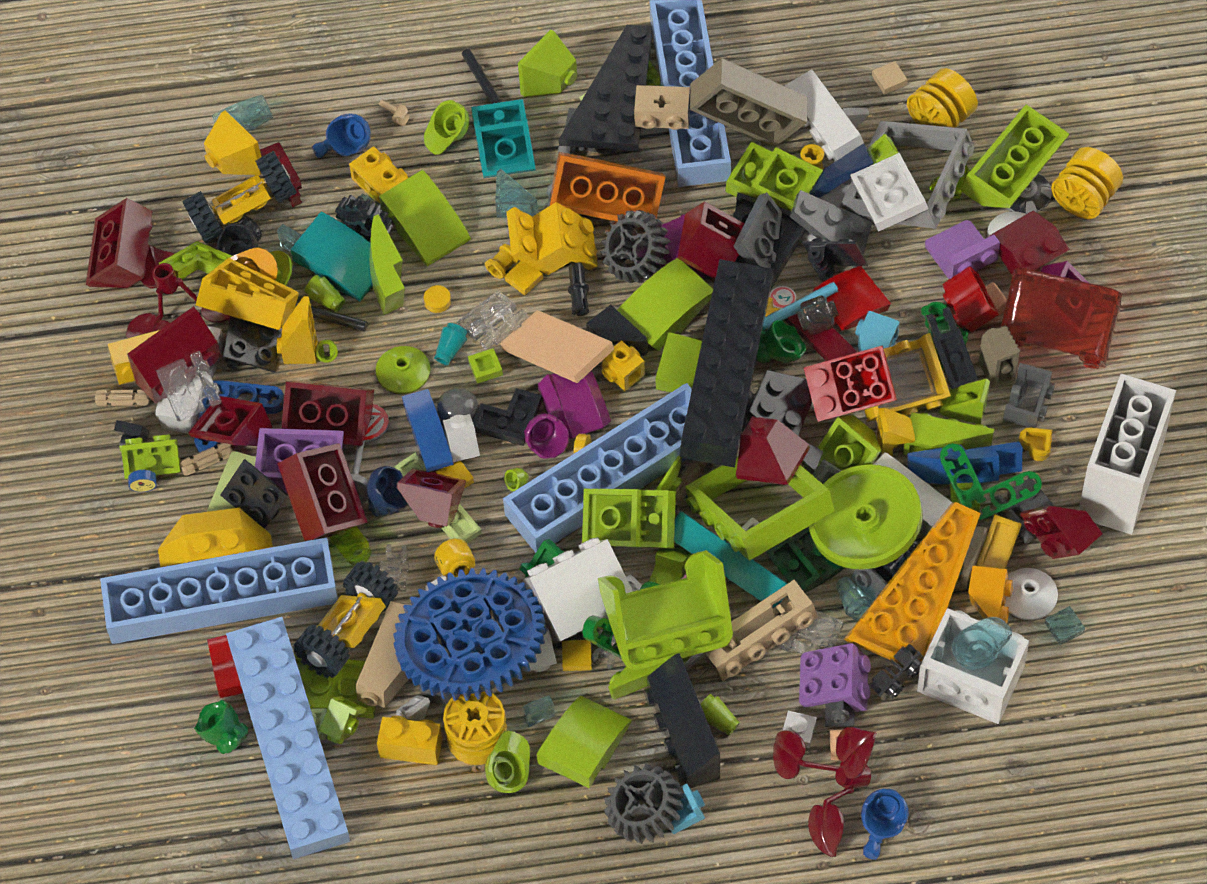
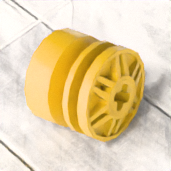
[907,68,978,128]
[1051,147,1123,219]
[443,691,507,765]

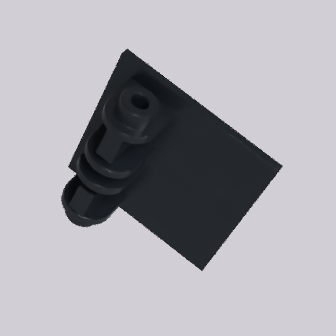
[803,238,868,281]
[223,316,282,373]
[220,459,288,529]
[870,644,924,701]

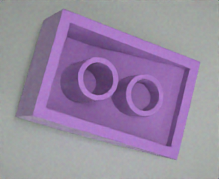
[255,428,344,494]

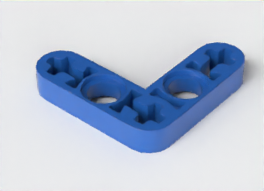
[194,380,284,452]

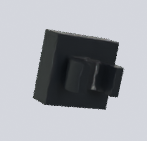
[114,420,150,446]

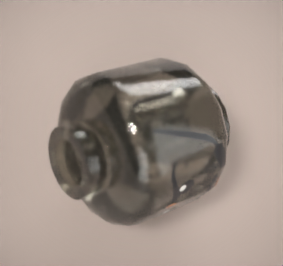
[796,295,839,335]

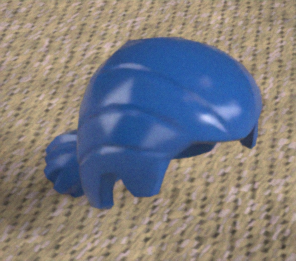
[312,113,371,158]
[861,788,909,860]

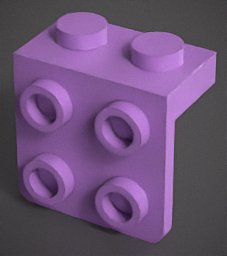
[925,220,1000,279]
[799,643,871,712]

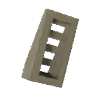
[959,527,987,590]

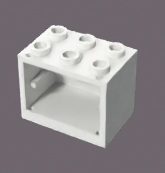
[523,537,633,641]
[917,608,1029,724]

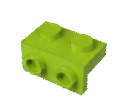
[119,434,181,479]

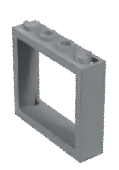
[842,121,974,229]

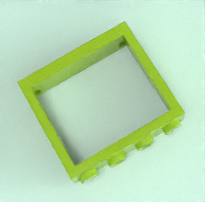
[685,457,835,561]

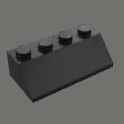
[644,653,720,789]

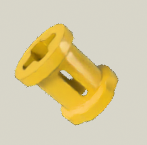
[800,144,824,170]
[485,244,520,279]

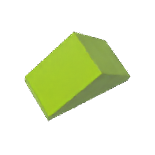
[939,379,990,424]

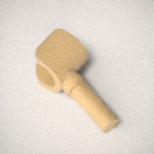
[379,100,410,126]

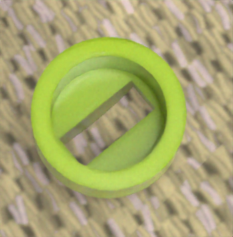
[316,339,338,363]
[504,468,529,492]

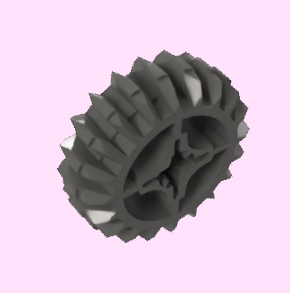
[600,210,671,283]
[604,764,684,844]

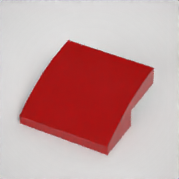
[812,266,891,331]

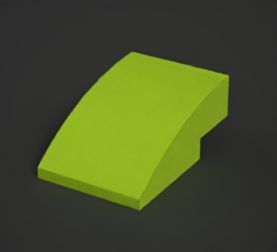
[725,142,823,211]
[379,169,471,267]
[370,214,405,315]
[617,258,713,351]
[655,332,702,393]
[582,488,676,548]
[537,695,632,788]

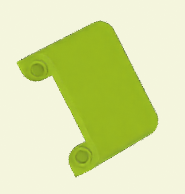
[598,550,733,670]

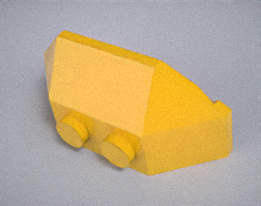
[158,508,273,568]

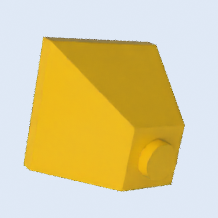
[204,110,262,175]

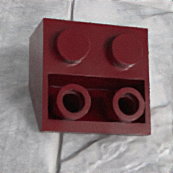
[677,201,744,279]
[1020,506,1103,559]

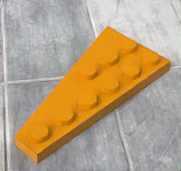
[843,502,981,665]

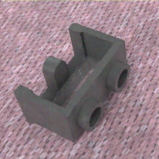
[1003,363,1055,428]

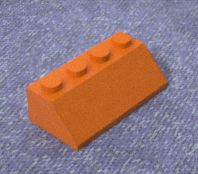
[549,152,665,227]

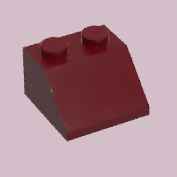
[988,210,1070,282]

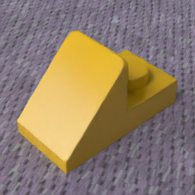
[877,408,915,457]

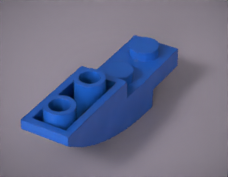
[908,442,1022,484]

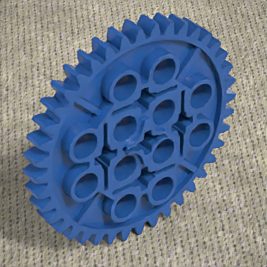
[393,568,546,701]

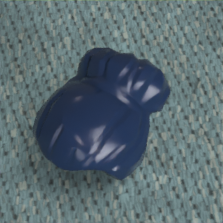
[367,466,408,517]

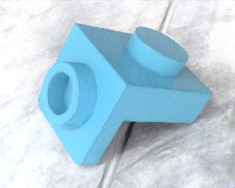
[660,784,705,834]

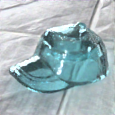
[951,617,1012,670]

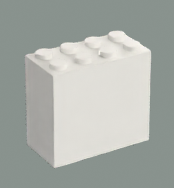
[1079,374,1176,535]

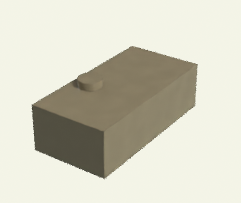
[690,58,807,147]

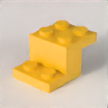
[506,202,598,275]

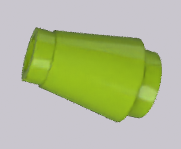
[304,275,346,312]
[700,694,740,736]

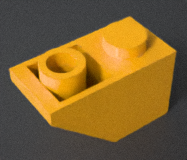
[968,566,1013,629]

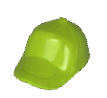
[424,100,469,155]
[485,731,530,793]

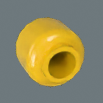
[434,538,475,579]

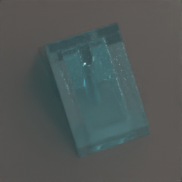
[495,169,538,218]

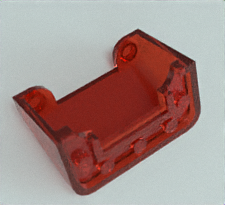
[1000,268,1123,369]

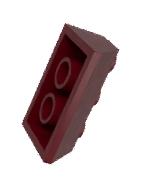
[86,198,153,288]
[127,306,221,404]
[281,380,375,446]
[277,443,368,541]

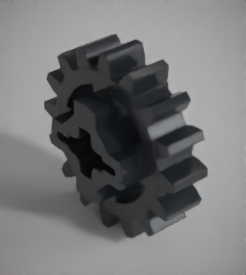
[335,195,393,241]

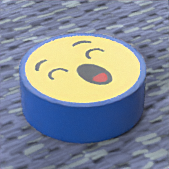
[128,470,157,492]

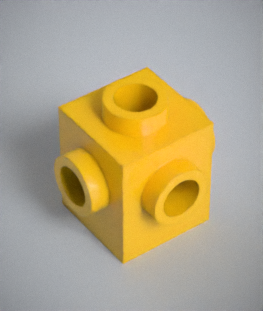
[602,341,645,391]

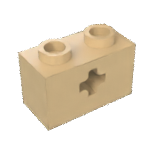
[634,85,690,130]

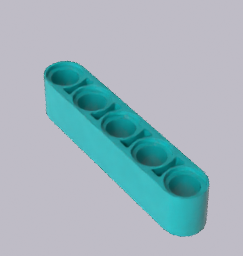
[674,511,788,608]

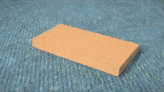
[500,310,614,383]

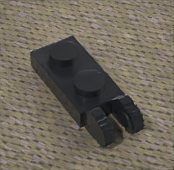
[926,307,978,389]

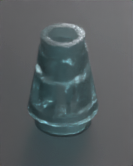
[836,577,871,620]

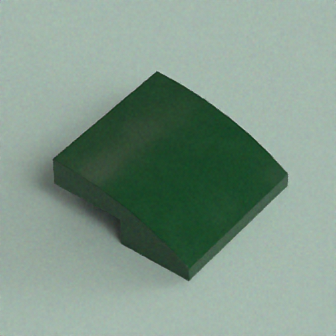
[766,526,846,593]

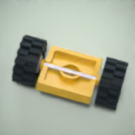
[182,151,297,243]
[293,561,398,678]

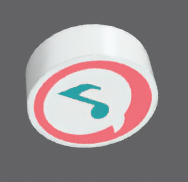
[769,286,796,309]

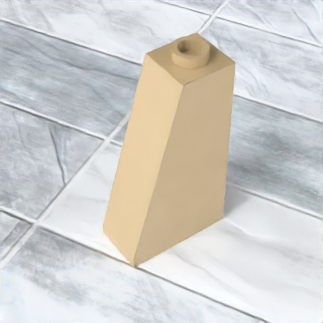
[356,601,440,708]

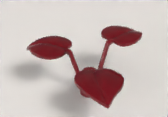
[126,245,230,339]
[773,727,877,857]

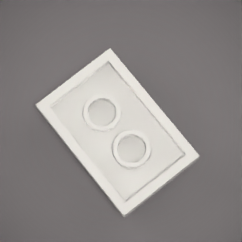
[850,153,928,232]

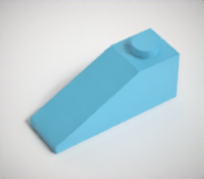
[855,311,900,352]

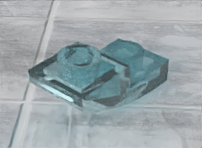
[212,95,274,131]

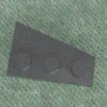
[790,190,872,268]
[734,192,782,282]

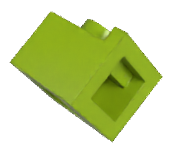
[319,696,367,744]

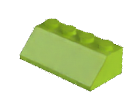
[961,104,1069,208]

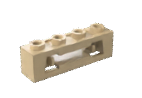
[703,580,818,681]

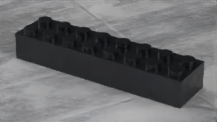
[679,259,774,468]

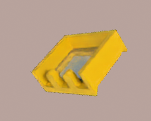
[864,333,951,424]

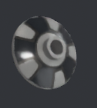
[1006,173,1052,214]

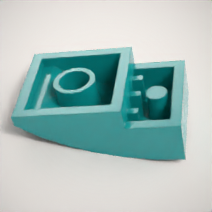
[471,99,536,179]
[290,211,373,302]

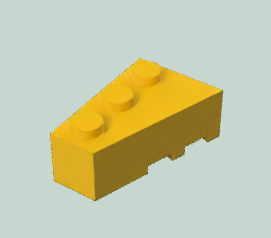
[195,258,299,330]

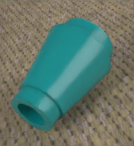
[434,323,467,365]

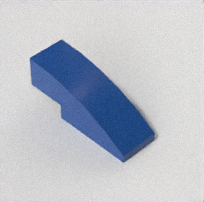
[402,389,454,472]

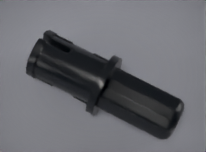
[568,262,589,316]

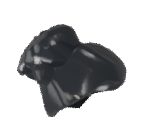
[217,214,262,256]

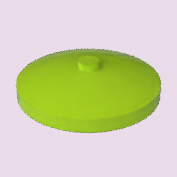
[809,464,923,569]

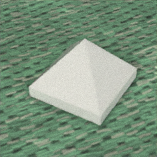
[842,108,869,128]
[396,695,430,721]

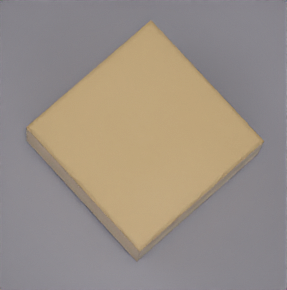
[872,61,908,95]

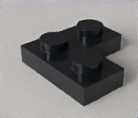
[473,388,543,446]

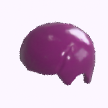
[524,413,569,459]

